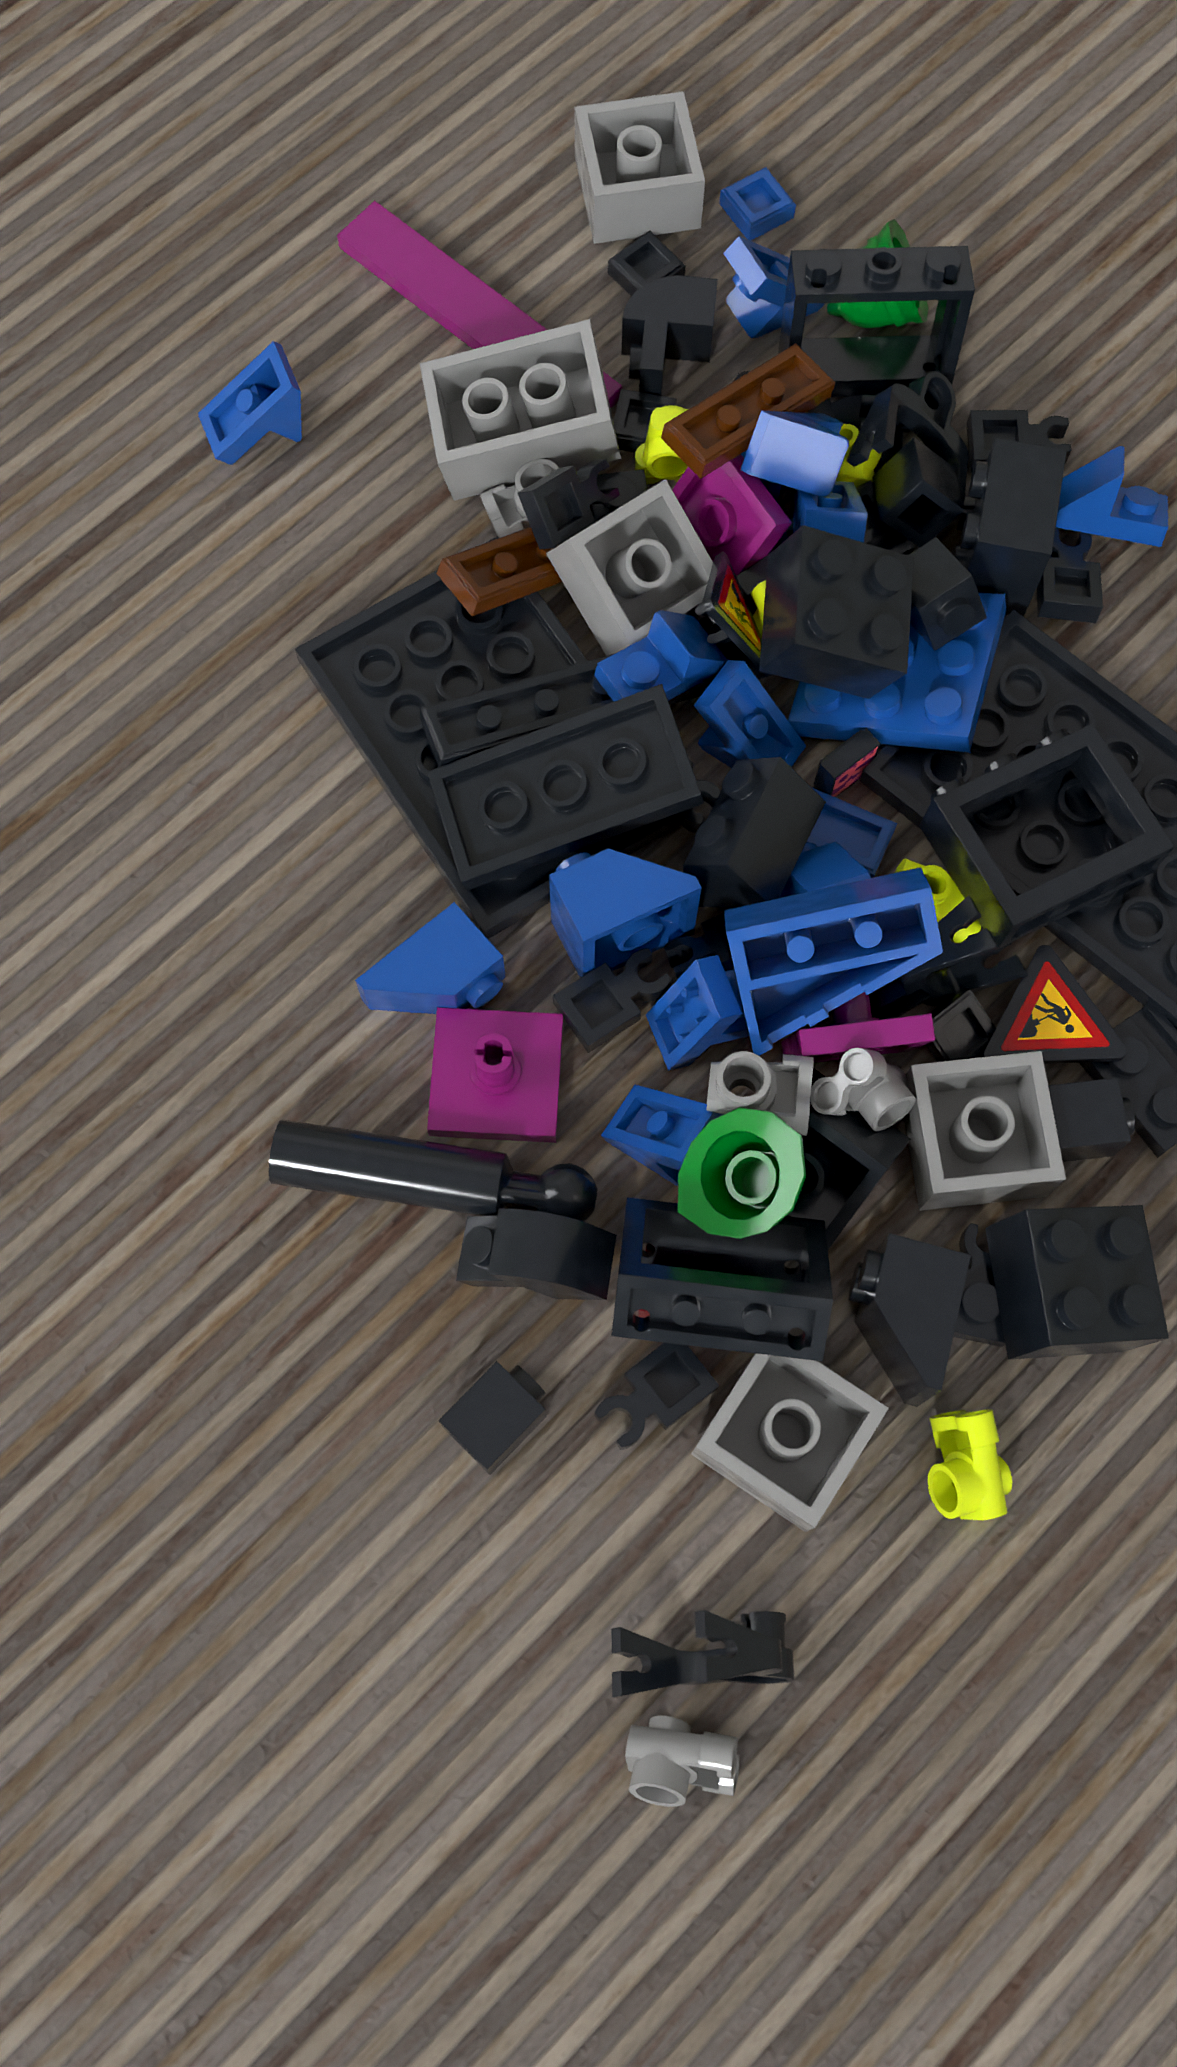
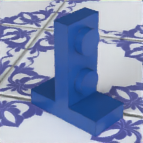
[645,955,749,1071]

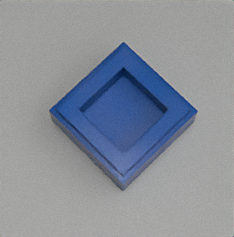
[719,167,796,241]

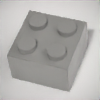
[575,91,705,244]
[546,479,713,656]
[904,1051,1066,1211]
[691,1354,889,1532]

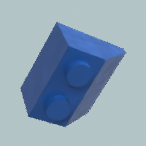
[549,849,702,978]

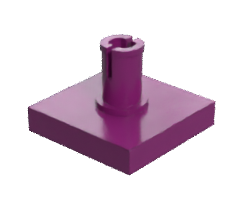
[672,454,792,576]
[781,992,935,1063]
[427,1007,563,1143]

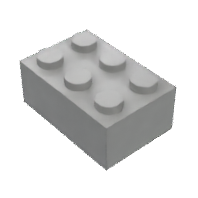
[420,319,621,501]

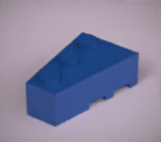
[724,867,943,1056]

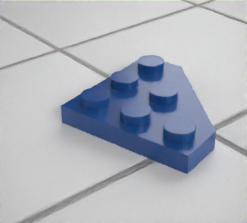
[788,593,1006,752]

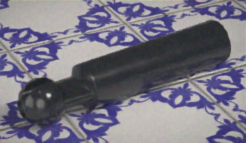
[269,1119,598,1222]

